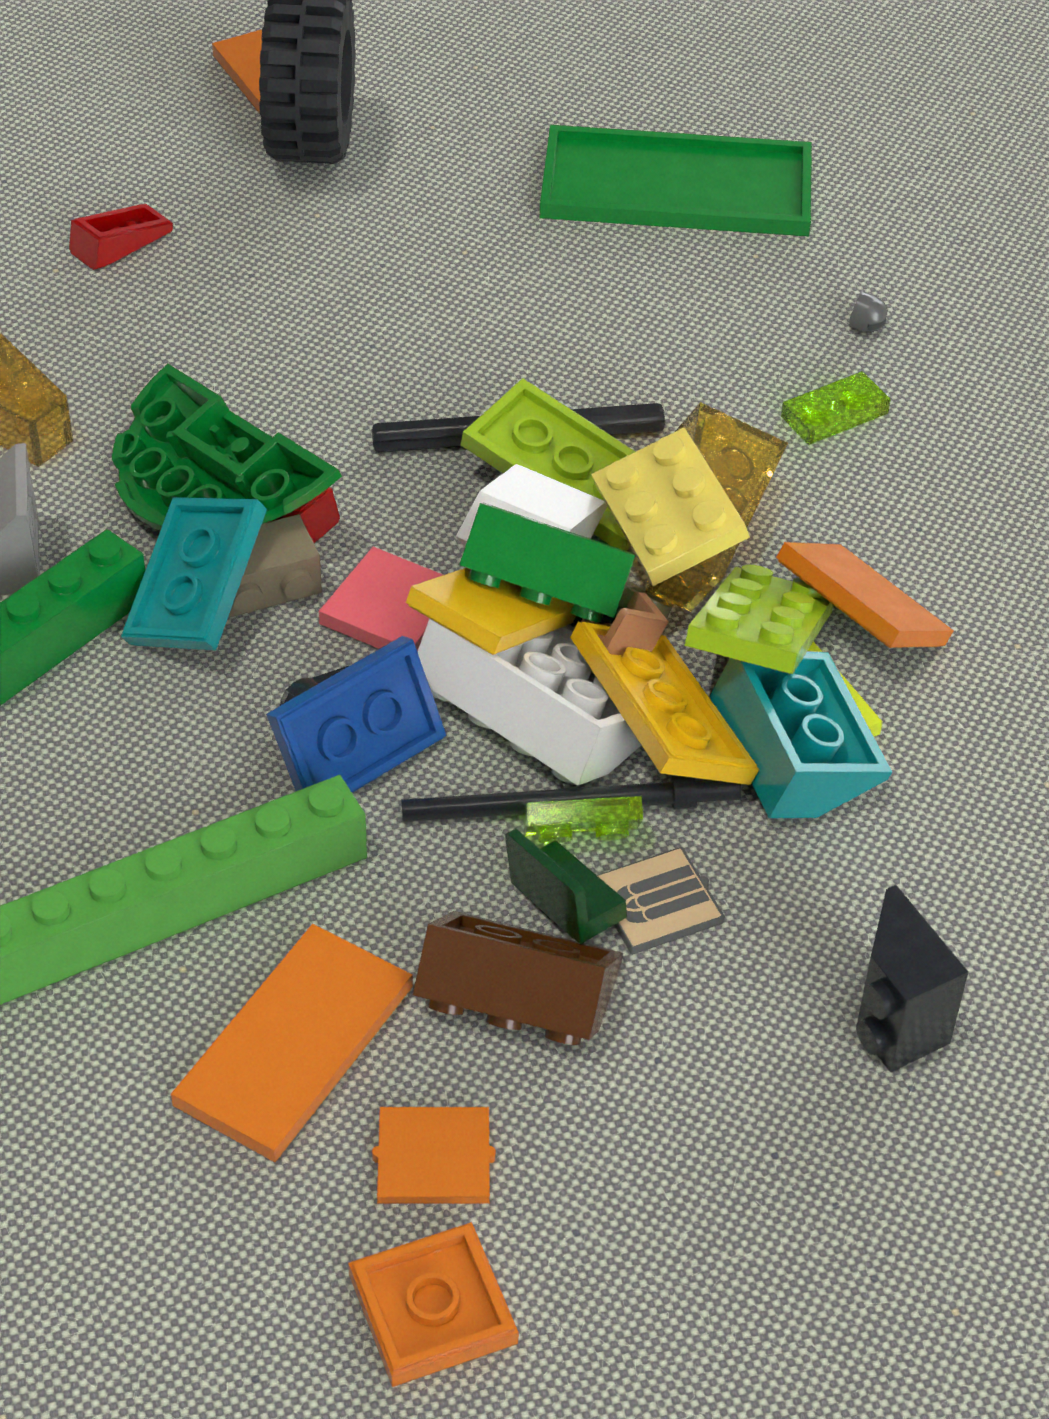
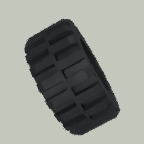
[259,0,356,164]

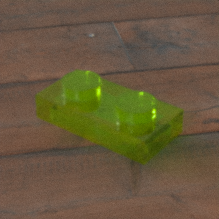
[781,371,891,445]
[523,796,643,844]

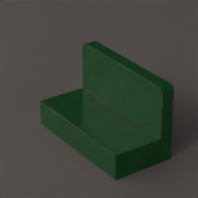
[505,828,627,945]

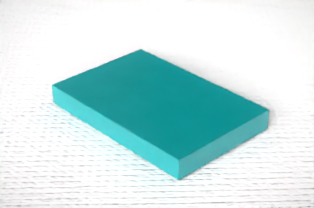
[121,497,267,651]

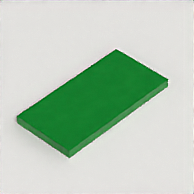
[539,124,812,237]

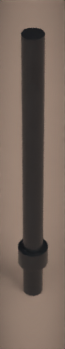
[401,776,741,822]

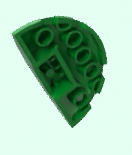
[112,363,342,530]

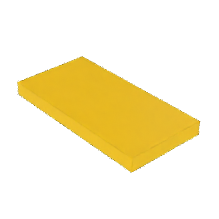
[570,622,759,785]

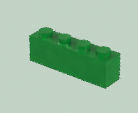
[0,529,146,706]

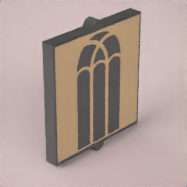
[597,847,725,955]

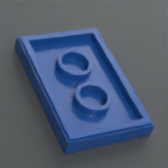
[266,636,447,793]

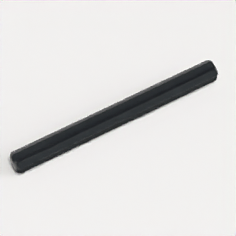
[372,403,665,453]

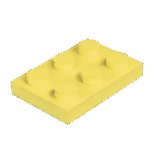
[591,427,750,586]

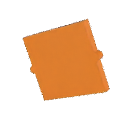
[372,1107,496,1204]

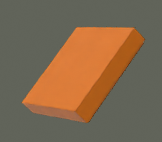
[348,1222,519,1387]

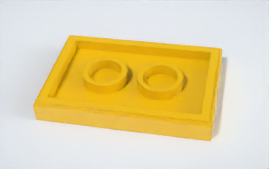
[405,568,576,655]

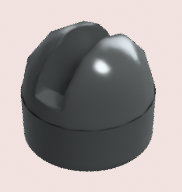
[849,291,888,333]

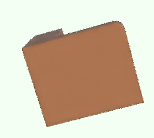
[581,592,669,656]

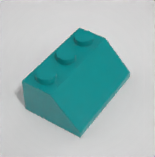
[710,651,892,818]

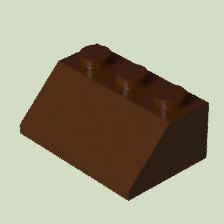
[412,911,624,1045]

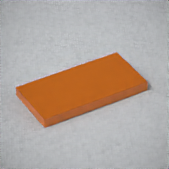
[171,923,413,1162]

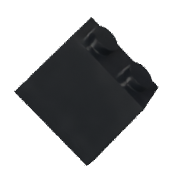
[856,885,969,1073]

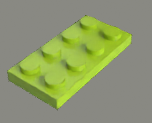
[461,378,635,551]
[684,564,833,674]

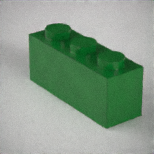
[459,502,636,623]

